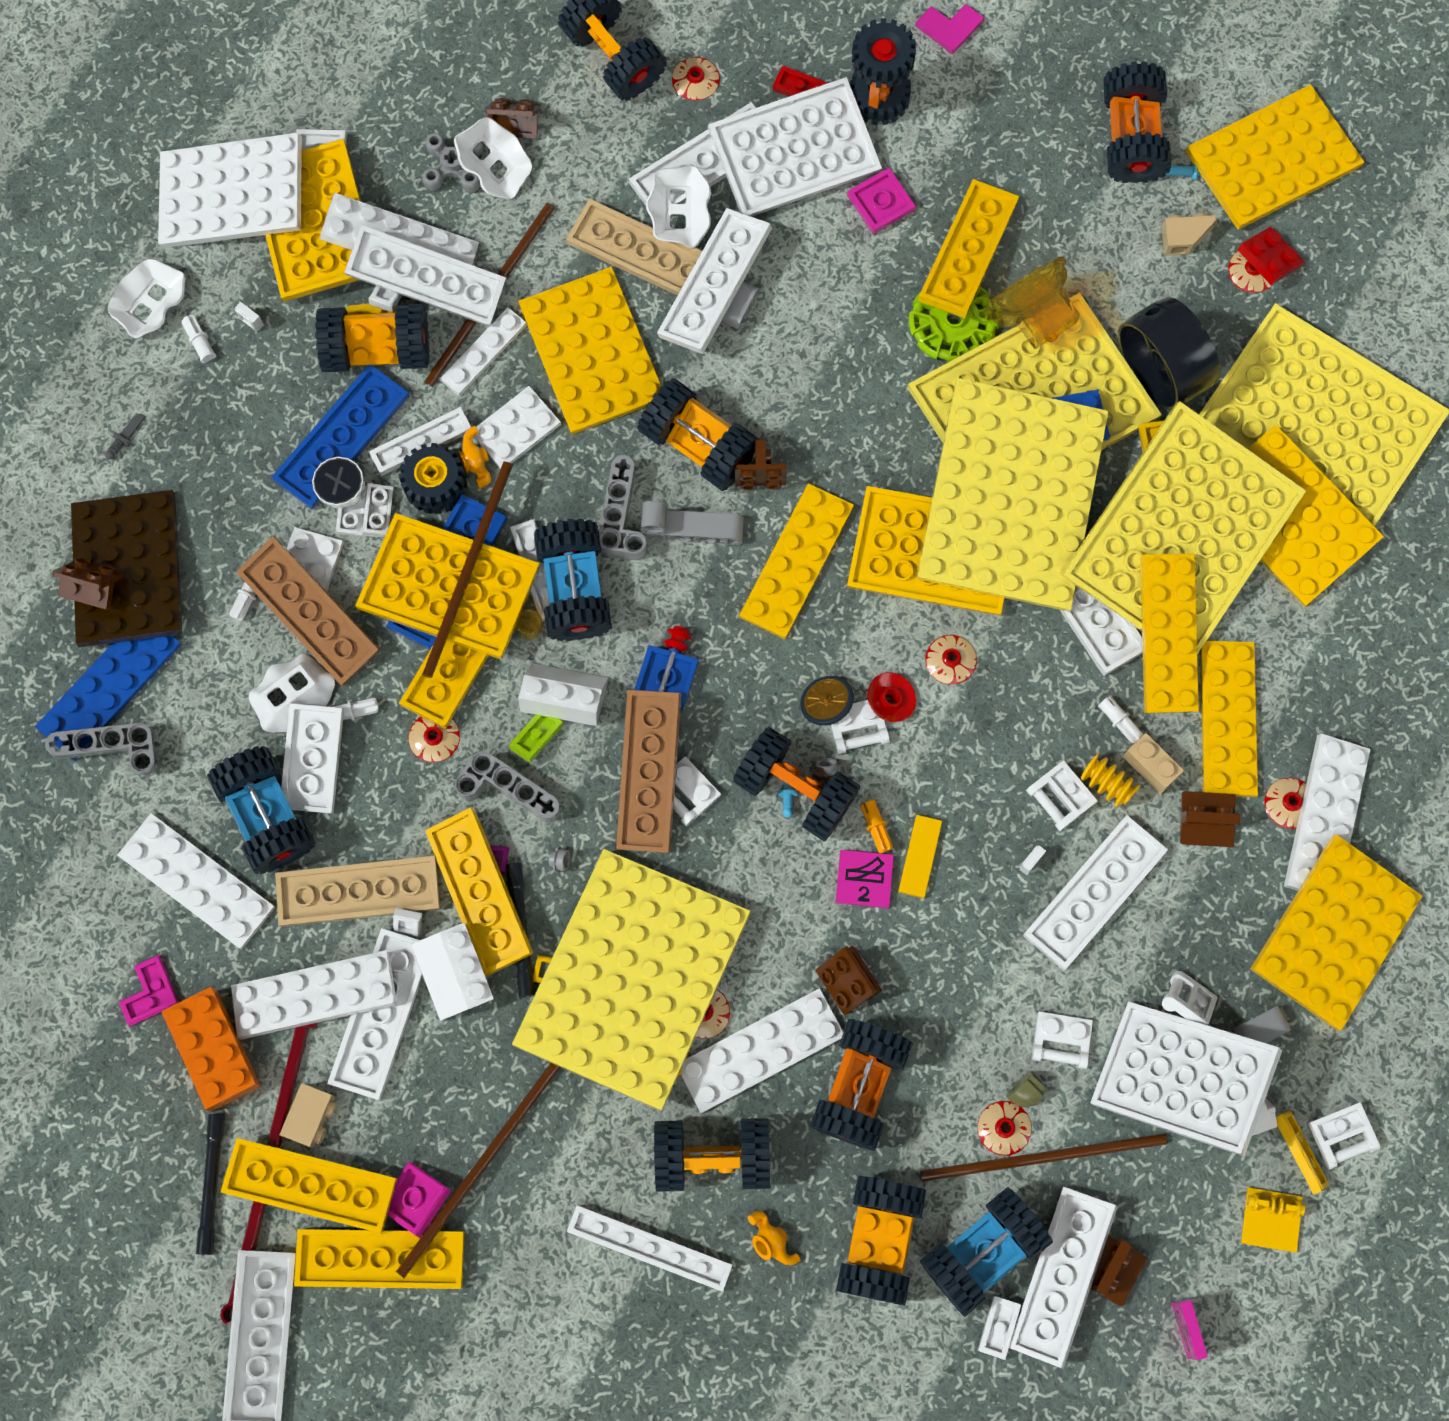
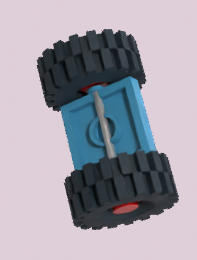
[534,519,612,641]
[207,746,315,874]
[919,1187,1053,1317]

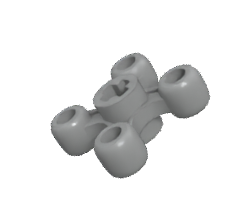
[422,133,484,193]

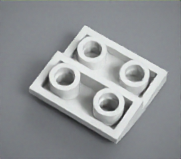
[335,483,393,537]

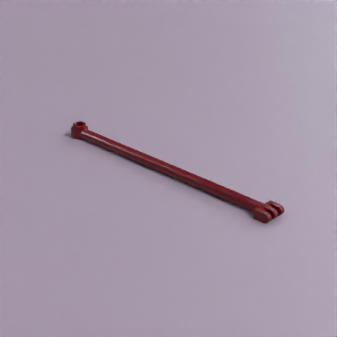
[220,1022,318,1325]

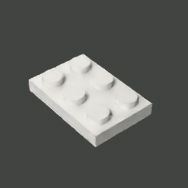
[473,386,561,469]
[287,527,344,591]

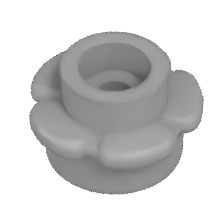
[815,758,841,781]
[549,846,570,873]

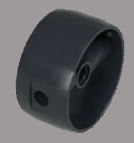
[1118,297,1220,410]

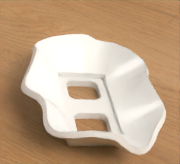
[454,117,532,200]
[646,166,711,248]
[108,259,186,338]
[249,654,335,733]

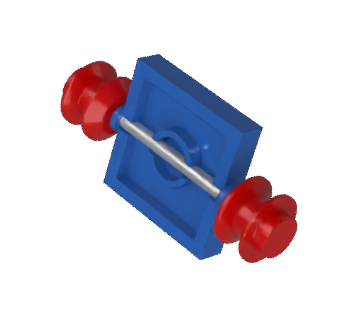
[634,626,699,710]

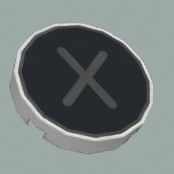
[312,457,365,508]

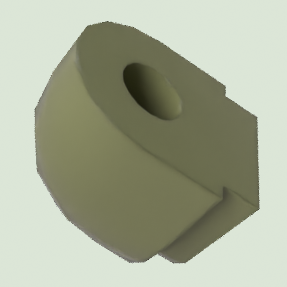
[1006,1071,1047,1107]

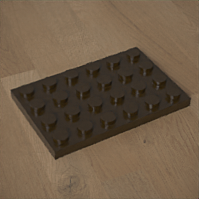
[71,490,183,647]

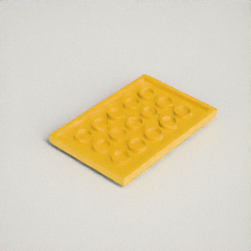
[1185,84,1365,230]
[265,139,361,302]
[518,266,661,435]
[1248,424,1384,607]
[847,486,1004,616]
[355,513,540,660]
[1250,835,1422,1031]

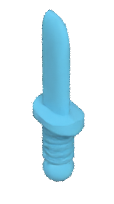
[1166,163,1201,180]
[778,760,798,818]

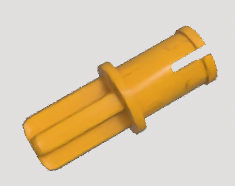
[860,800,893,853]

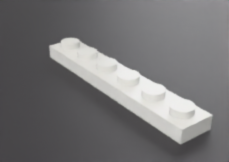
[567,1206,732,1292]

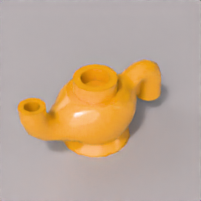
[457,426,491,489]
[748,1211,800,1266]

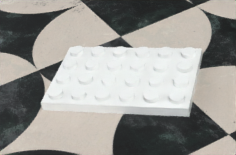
[708,77,882,216]
[158,133,302,247]
[1090,1001,1282,1157]

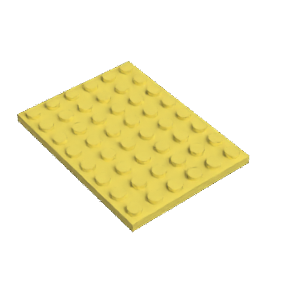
[907,293,1162,451]
[1199,303,1449,526]
[916,378,1108,612]
[1061,401,1306,654]
[512,849,751,1111]

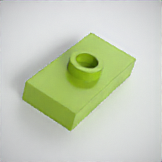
[509,714,563,763]

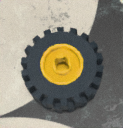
[399,443,467,514]

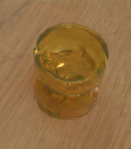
[516,609,542,640]

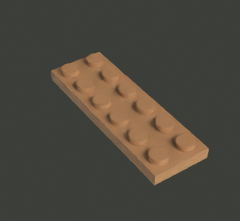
[236,536,381,686]
[616,690,681,853]

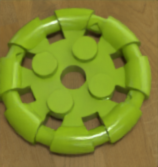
[908,286,1000,363]

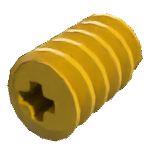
[1081,751,1141,808]

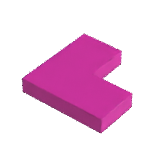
[915,4,984,55]
[119,955,179,1027]

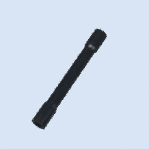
[506,863,535,998]
[196,1114,225,1255]

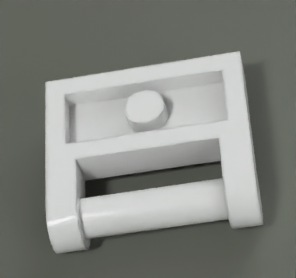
[831,700,890,755]
[673,756,721,827]
[1026,760,1097,831]
[1162,971,1218,1025]
[1032,1011,1093,1069]
[1308,1102,1380,1170]

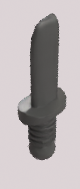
[105,414,146,460]

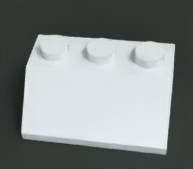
[518,663,608,726]
[411,923,494,1021]

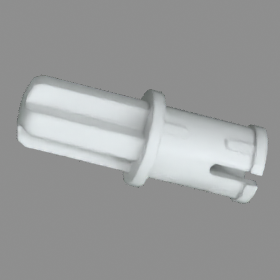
[182,315,216,363]
[229,582,257,621]
[1098,696,1143,743]
[333,698,379,721]

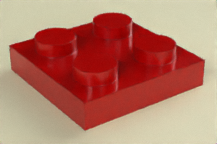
[1237,226,1305,285]

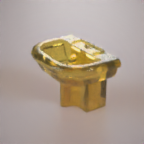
[985,256,1080,350]

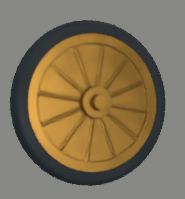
[800,676,854,726]

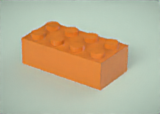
[161,987,262,1112]

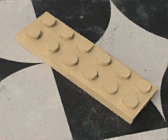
[566,198,702,296]
[275,856,440,927]

